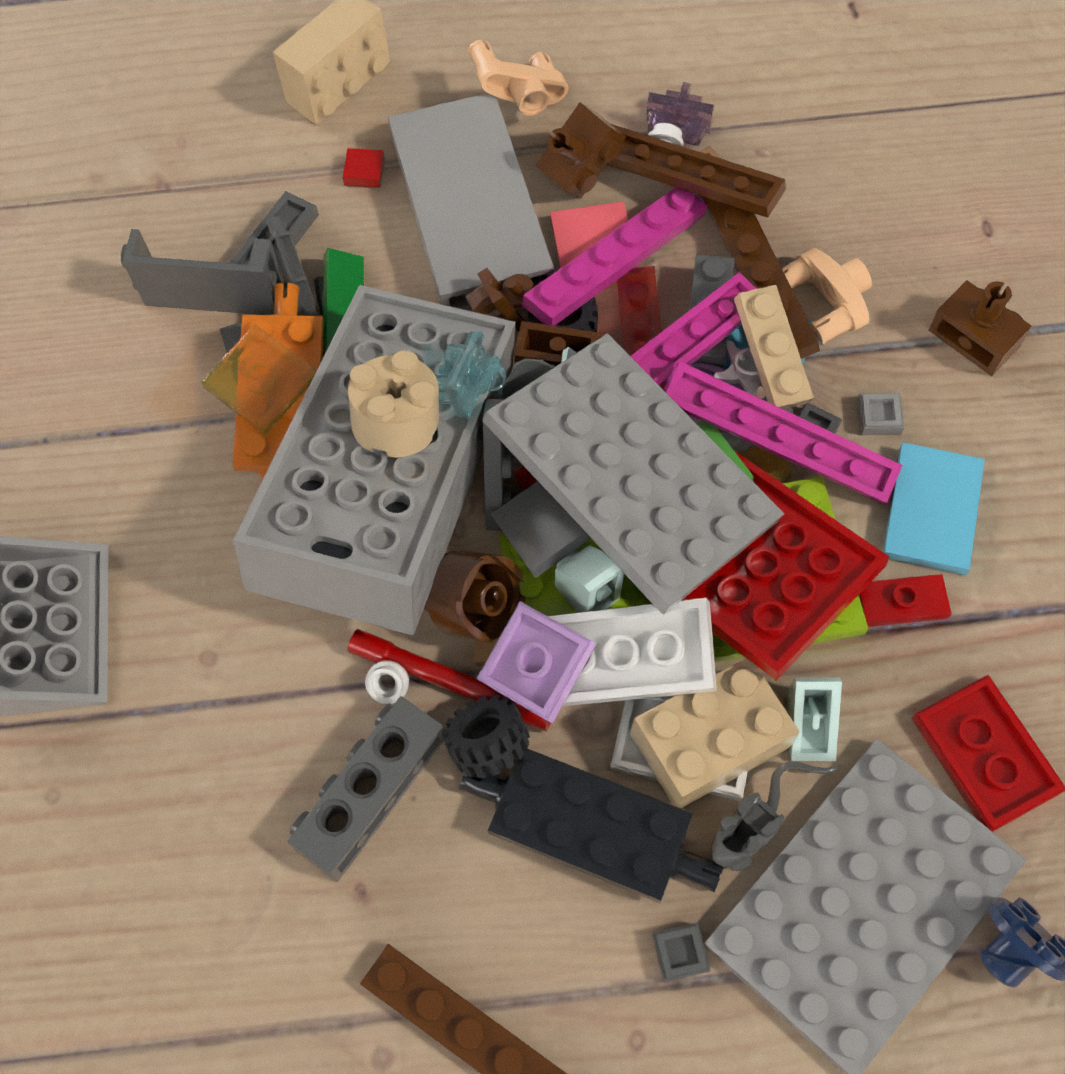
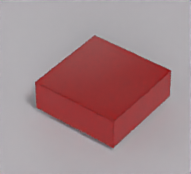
[342,148,385,188]

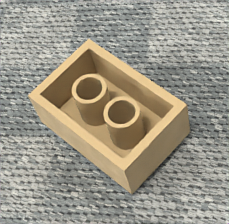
[272,0,390,125]
[630,658,800,808]

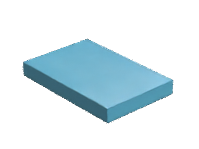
[883,442,985,575]

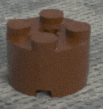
[424,551,526,642]

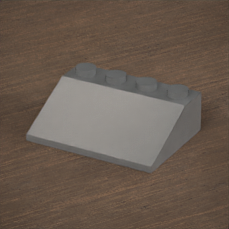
[0,536,109,716]

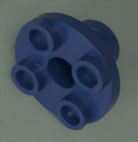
[981,897,1065,987]

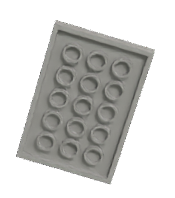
[483,333,784,615]
[704,739,1027,1074]

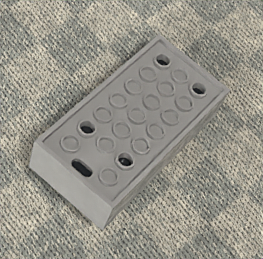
[233,285,515,635]

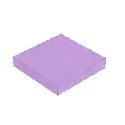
[477,601,596,723]

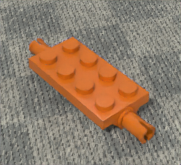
[232,283,324,479]

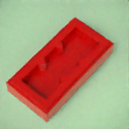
[859,574,952,627]

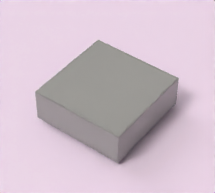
[857,393,904,435]

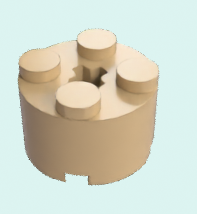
[348,350,439,458]

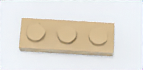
[734,285,814,409]

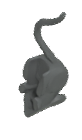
[711,761,838,871]

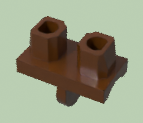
[466,268,535,332]

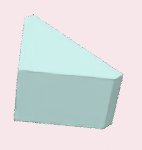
[786,677,842,761]

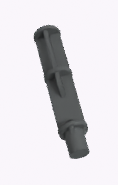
[267,216,320,316]

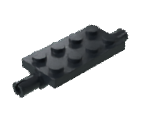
[459,748,724,903]

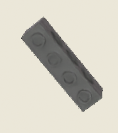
[287,696,444,882]

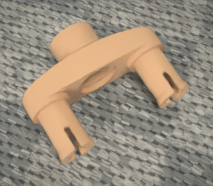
[468,40,569,116]
[782,248,872,345]

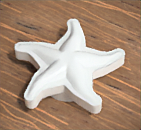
[714,341,761,396]

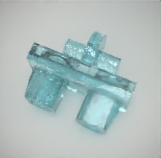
[435,331,507,418]

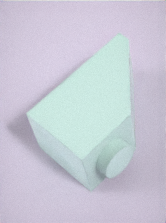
[554,545,624,613]

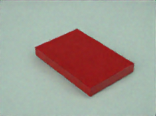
[911,675,1065,832]

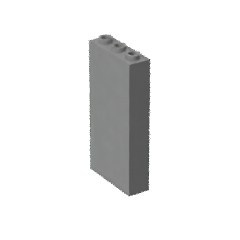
[388,93,554,311]

